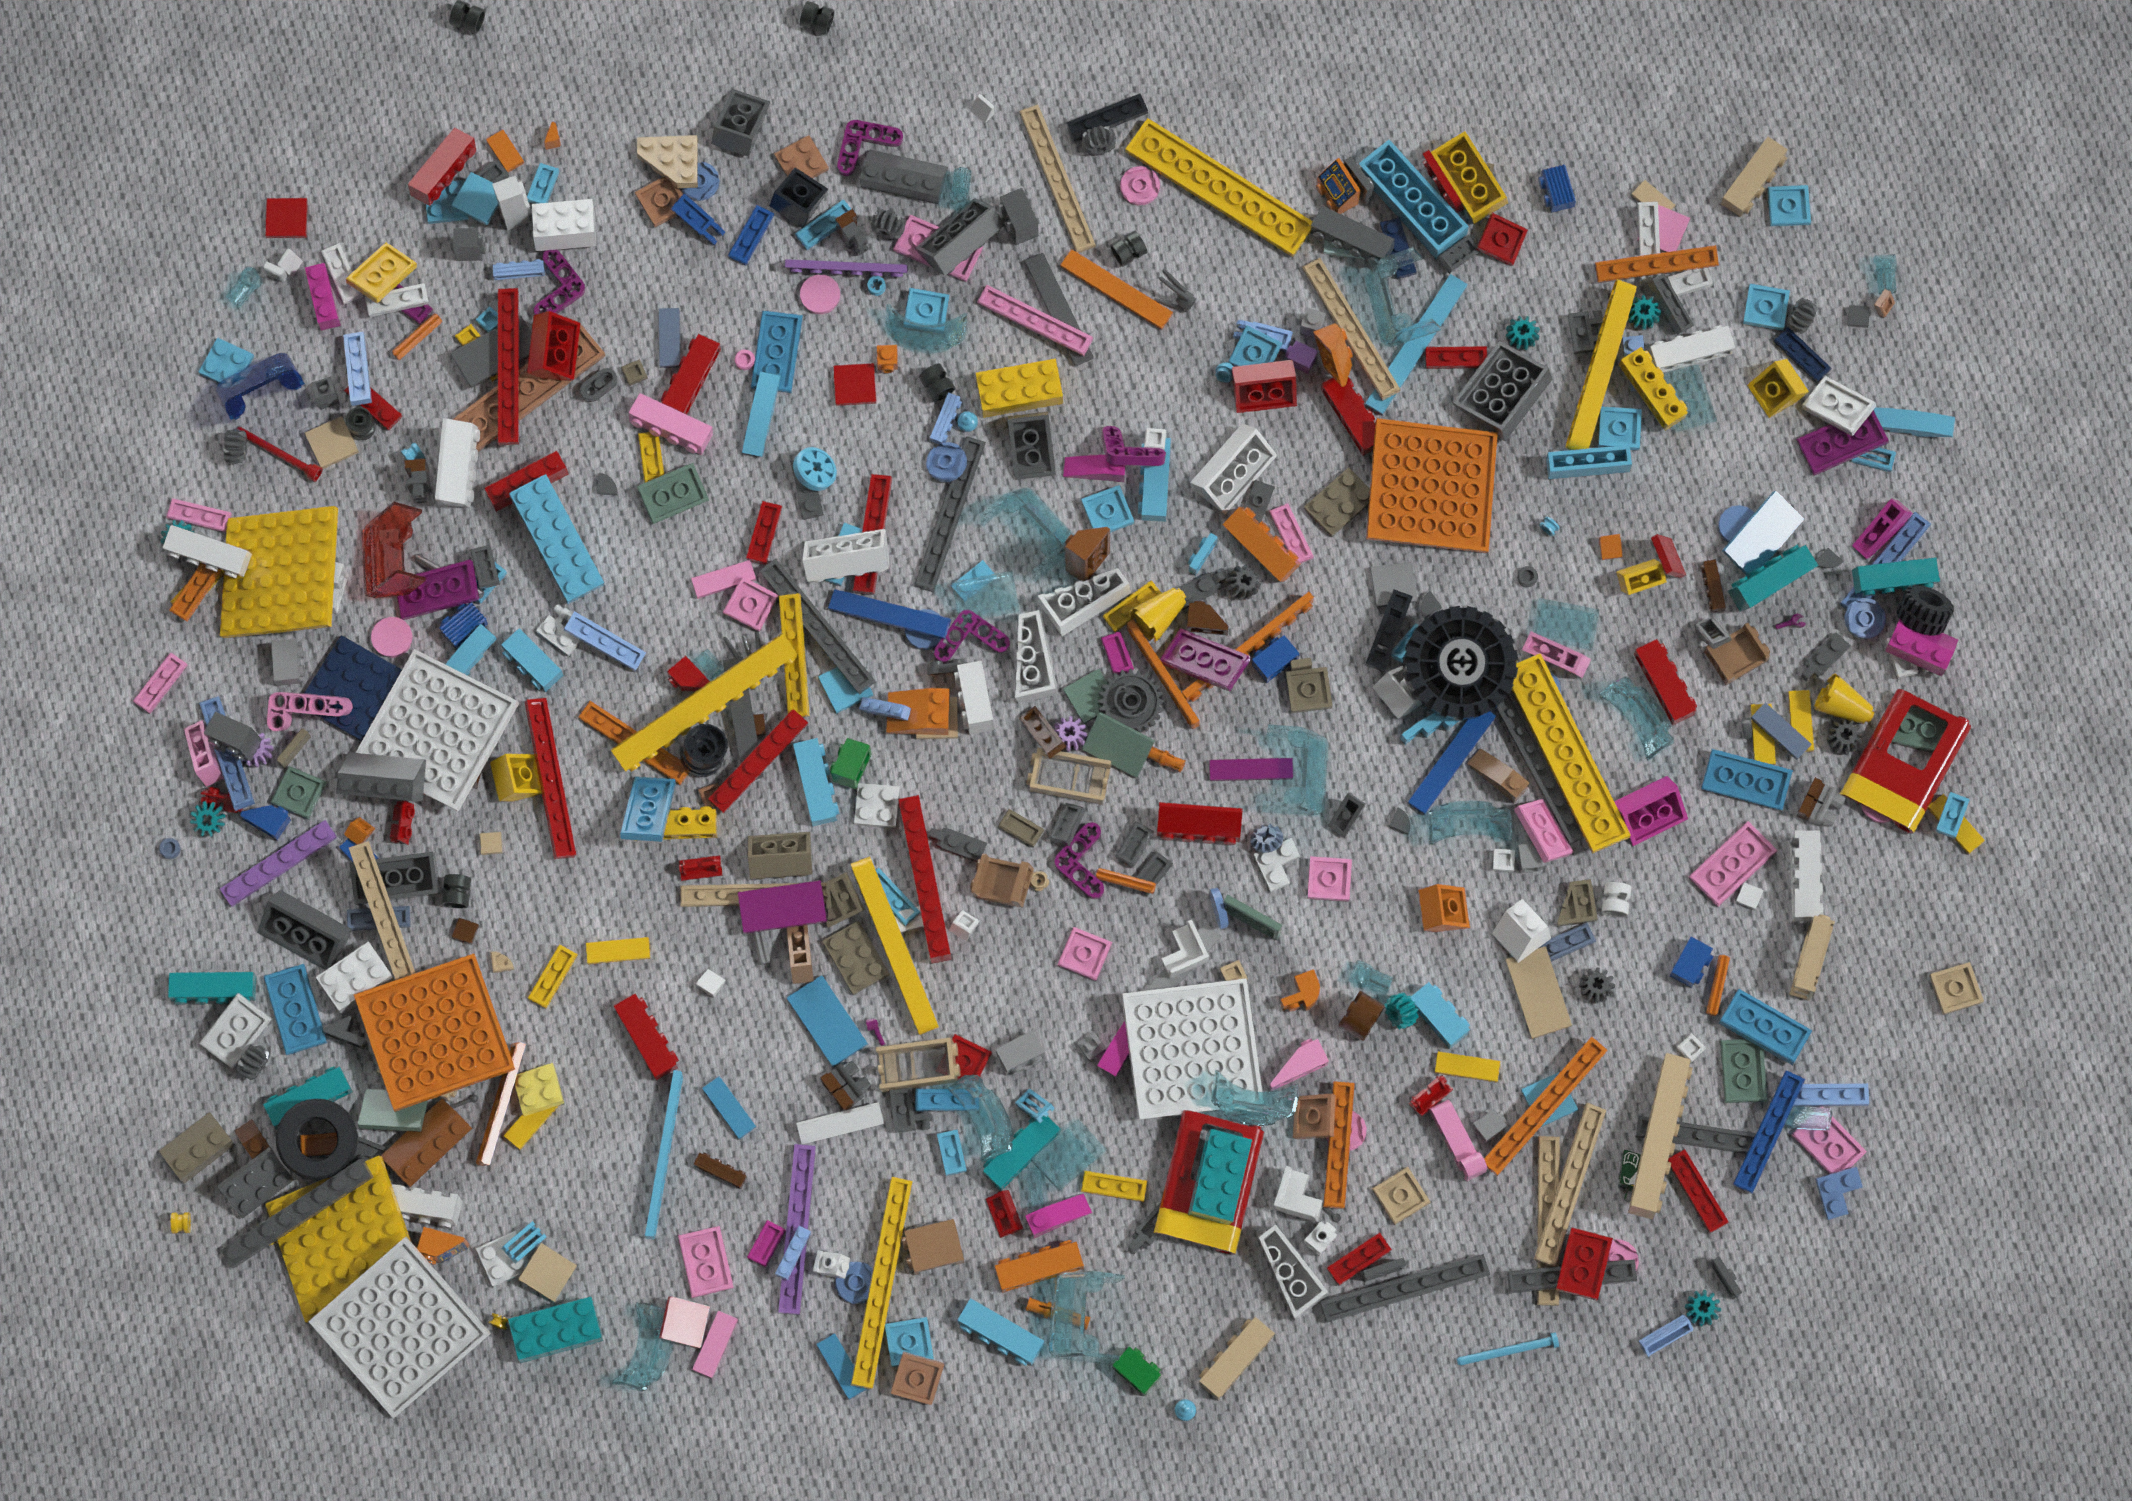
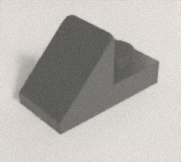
[311,376,340,410]
[1328,792,1366,838]
[323,1016,367,1050]

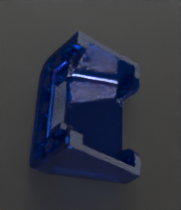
[216,353,305,422]

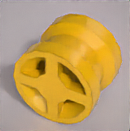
[171,1212,191,1234]

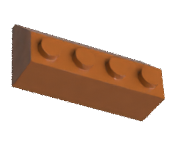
[1065,527,1110,582]
[381,1099,473,1188]

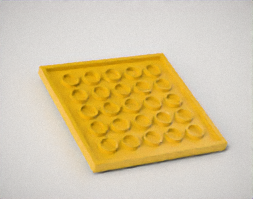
[220,506,338,638]
[265,1156,411,1323]

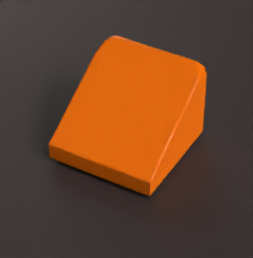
[544,122,561,150]
[1599,534,1622,560]
[344,817,375,845]

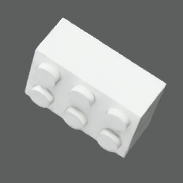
[532,199,597,251]
[954,661,994,735]
[316,941,394,1015]

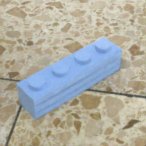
[493,259,545,280]
[930,393,962,444]
[859,697,911,721]
[775,1226,811,1281]
[1639,1315,1693,1357]

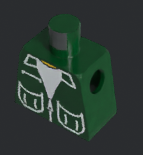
[1618,1149,1641,1202]

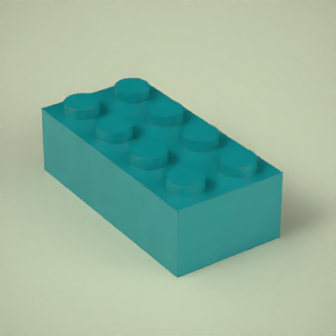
[1727,544,1819,612]
[1188,1129,1252,1225]
[508,1296,604,1363]

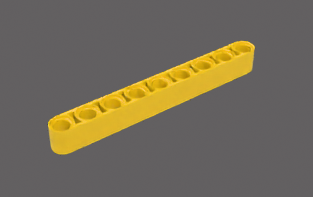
[1565,279,1637,450]
[850,856,939,1035]

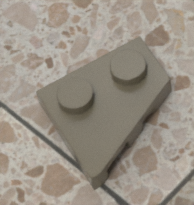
[826,872,865,928]
[1557,879,1598,927]

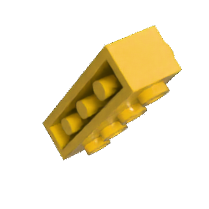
[1619,347,1688,431]
[634,806,717,841]

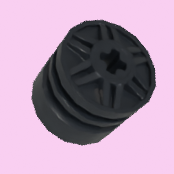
[680,724,728,777]

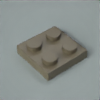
[1286,667,1333,713]

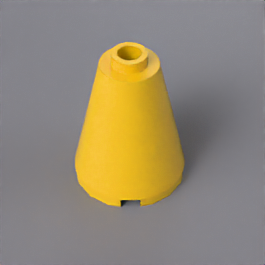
[1129,588,1186,643]
[1814,673,1875,724]

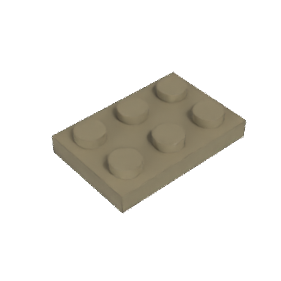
[1304,467,1370,537]
[822,921,890,995]

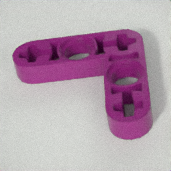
[837,120,903,176]
[534,250,585,315]
[1102,426,1166,466]
[934,610,1010,662]
[1054,822,1104,900]

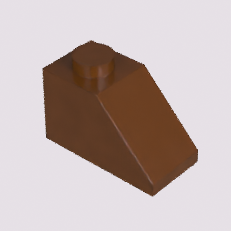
[1187,601,1229,636]
[234,1119,275,1159]

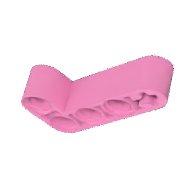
[267,692,353,731]
[1430,1099,1487,1182]

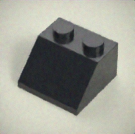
[769,167,828,228]

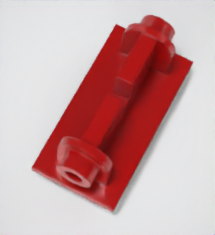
[201,787,243,813]
[389,800,415,845]
[679,855,723,881]
[1408,1075,1453,1116]

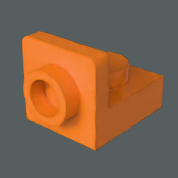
[877,345,898,373]

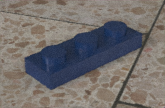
[1380,218,1417,279]

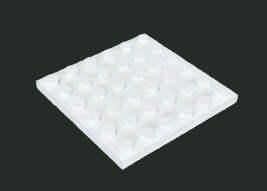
[356,649,519,812]
[1121,978,1264,1120]
[309,1237,491,1419]

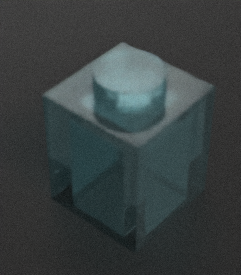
[692,648,724,682]

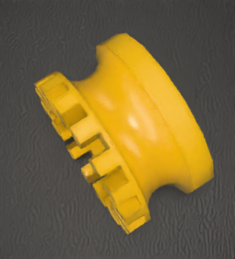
[488,1313,509,1330]

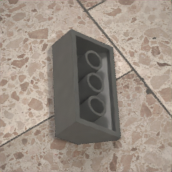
[860,149,948,204]
[915,198,1005,275]
[336,752,426,801]
[257,890,351,970]

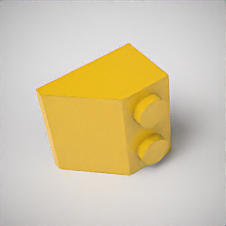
[1747,359,1809,418]
[490,754,542,802]

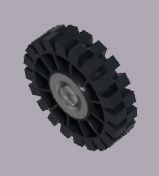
[1403,606,1518,721]

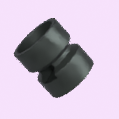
[449,0,486,34]
[800,1,835,34]
[1110,230,1147,267]
[919,363,956,402]
[346,407,376,441]
[441,874,472,909]

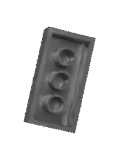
[349,851,440,905]

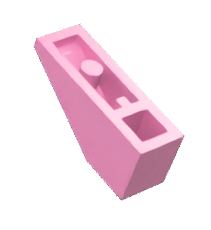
[1522,631,1591,678]
[184,720,224,787]
[1269,1038,1329,1091]

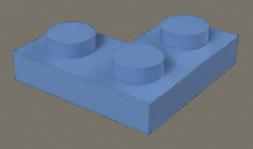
[1815,1167,1863,1220]

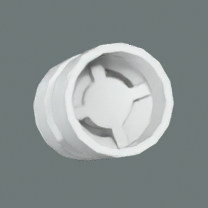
[1601,882,1632,917]

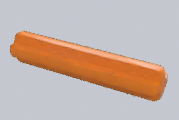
[392,313,442,360]
[1096,868,1156,894]
[1706,955,1730,1016]

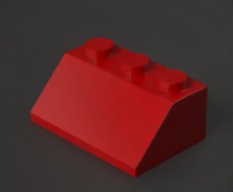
[527,311,581,381]
[1232,360,1297,413]

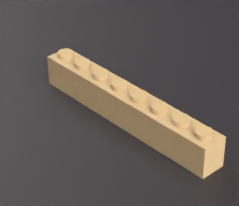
[1628,1053,1693,1220]

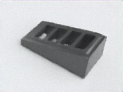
[1694,616,1732,649]

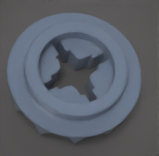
[1250,823,1283,853]

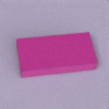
[1101,631,1134,675]
[747,1220,786,1268]

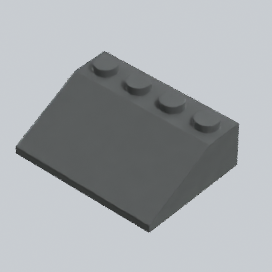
[1452,341,1552,442]

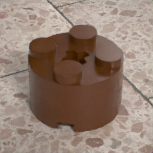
[1338,990,1385,1041]

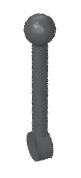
[450,1094,478,1109]
[1305,1191,1341,1223]

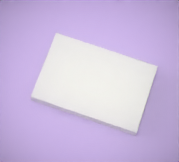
[1801,376,1876,436]
[199,993,272,1069]

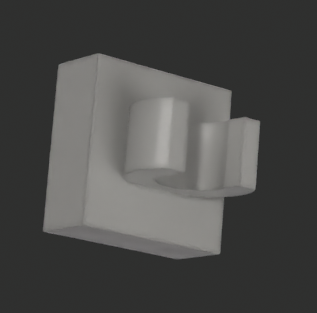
[1077,1032,1107,1061]

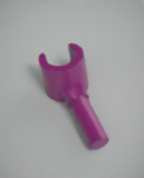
[1775,613,1806,629]
[866,1018,885,1046]

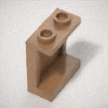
[1704,622,1770,685]
[970,853,1034,908]
[902,1219,964,1275]

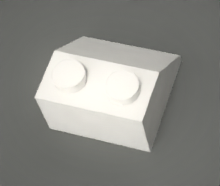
[1373,666,1422,719]
[1492,899,1551,963]

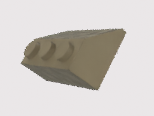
[748,832,813,880]
[159,1112,235,1184]

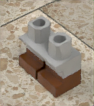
[1797,777,1845,827]

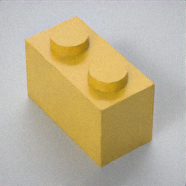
[1616,559,1667,595]

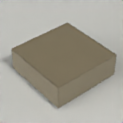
[621,359,648,386]
[1290,658,1312,671]

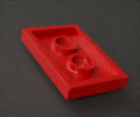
[1422,150,1464,213]
[1556,1227,1613,1301]

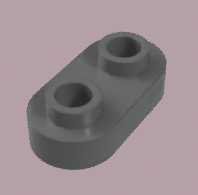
[580,368,618,402]
[926,659,968,675]

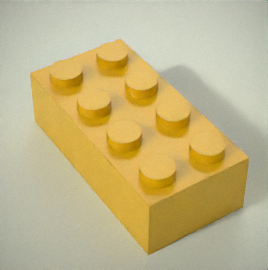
[1431,131,1508,224]
[976,358,1063,418]

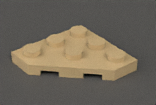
[637,135,698,188]

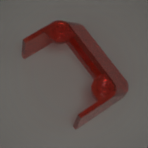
[362,501,426,599]

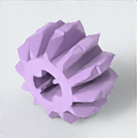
[1054,716,1087,752]
[242,733,274,767]

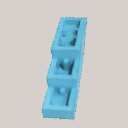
[742,372,781,457]
[1874,407,1955,438]
[445,624,496,676]
[1400,713,1459,745]

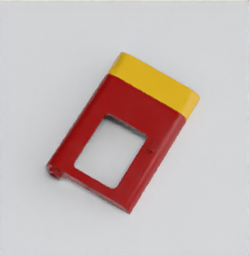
[1840,689,1971,834]
[1154,1110,1264,1255]

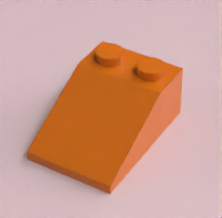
[1313,323,1353,387]
[886,688,950,735]

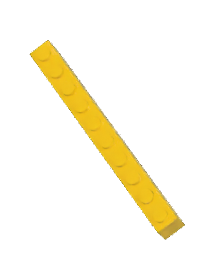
[611,633,797,772]

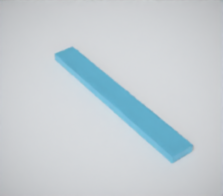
[1365,274,1468,415]
[645,1070,683,1240]

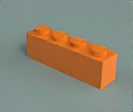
[1222,507,1301,582]
[995,1240,1084,1293]

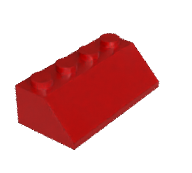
[1157,802,1243,845]

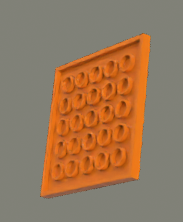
[1366,418,1498,553]
[354,953,515,1112]

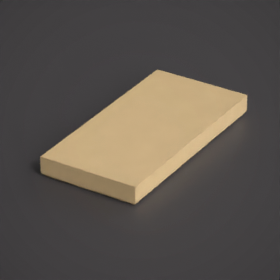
[1506,946,1572,1039]

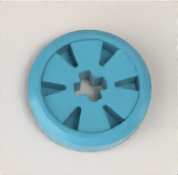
[793,447,837,491]

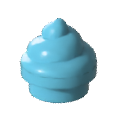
[1215,362,1234,383]
[957,411,978,432]
[1175,1399,1196,1421]

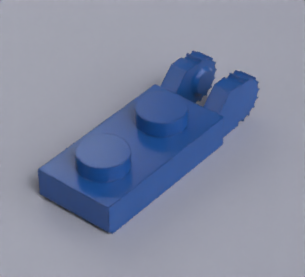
[671,194,725,245]

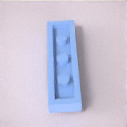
[343,331,372,406]
[564,611,646,671]
[1793,1083,1869,1106]

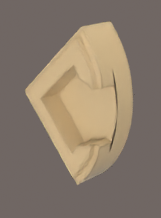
[490,952,514,973]

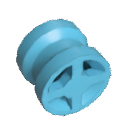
[401,442,426,460]

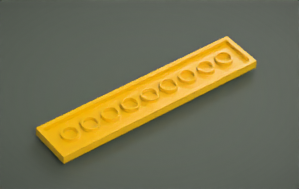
[1125,118,1313,257]
[1511,653,1631,854]

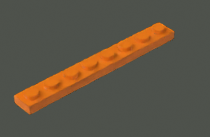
[1182,591,1314,702]
[1484,1037,1608,1176]

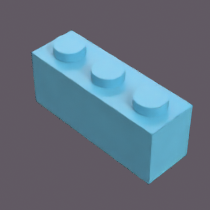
[501,628,564,692]
[1411,982,1470,1049]

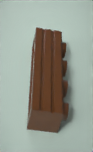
[1700,559,1726,613]
[693,1152,747,1189]

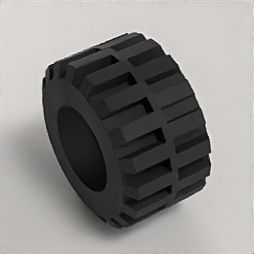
[1896,585,1954,636]

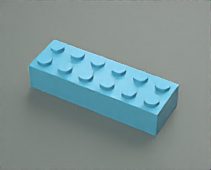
[1359,140,1469,259]
[509,474,604,604]

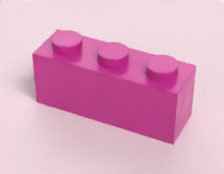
[305,263,341,331]

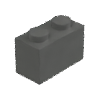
[453,228,486,261]

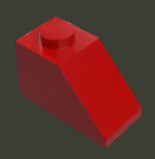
[667,655,710,692]

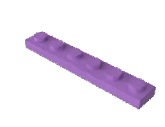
[785,259,908,277]
[220,820,337,907]

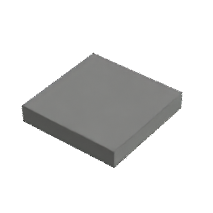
[1371,562,1418,608]

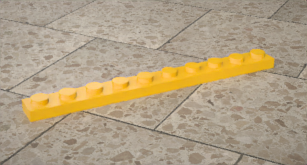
[851,1177,912,1390]

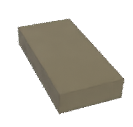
[277,728,311,769]
[998,809,1044,848]

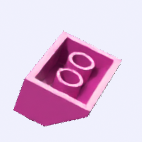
[1885,619,1958,677]
[1614,776,1688,846]

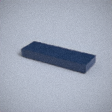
[1773,327,1832,383]

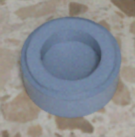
[159,838,181,860]

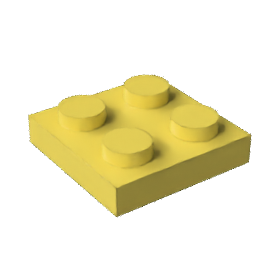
[514,1063,564,1116]

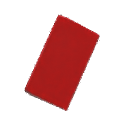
[986,1190,1024,1238]

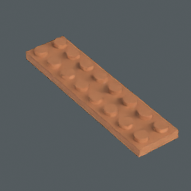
[452,324,606,452]

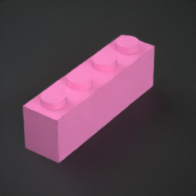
[629,393,713,455]

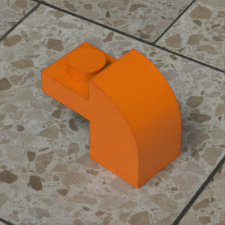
[1280,969,1320,1012]

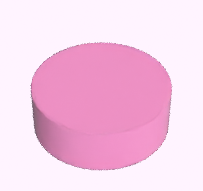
[735,350,755,371]

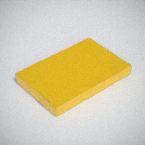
[346,242,417,303]

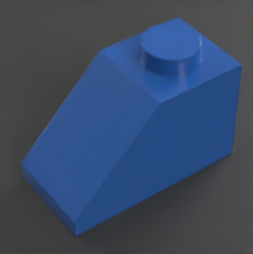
[240,805,291,840]

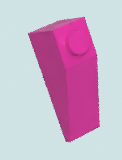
[1063,454,1126,482]
[1852,498,1913,559]
[1025,1194,1092,1239]

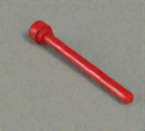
[237,427,323,482]

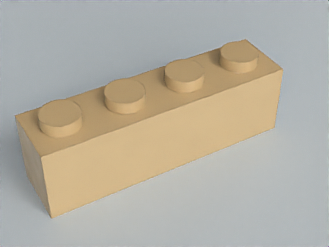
[1721,137,1788,217]
[1199,1317,1275,1401]

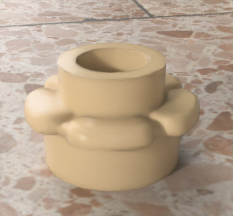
[1029,871,1049,891]

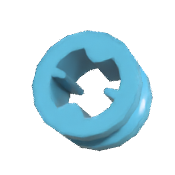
[867,276,886,296]
[1539,517,1560,536]

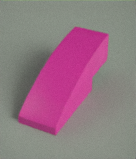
[1097,1021,1130,1076]

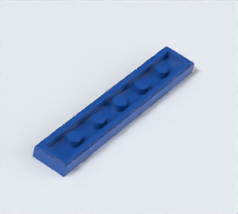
[828,589,951,640]
[1408,712,1496,815]
[1733,1070,1805,1194]

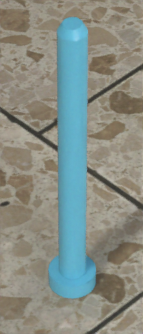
[1457,1332,1559,1366]

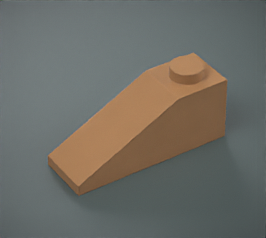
[1467,748,1530,804]
[787,925,814,984]

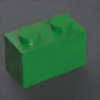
[830,738,872,789]
[1112,1346,1161,1396]

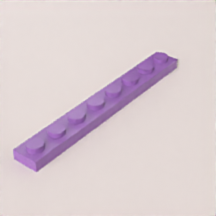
[778,1144,816,1315]

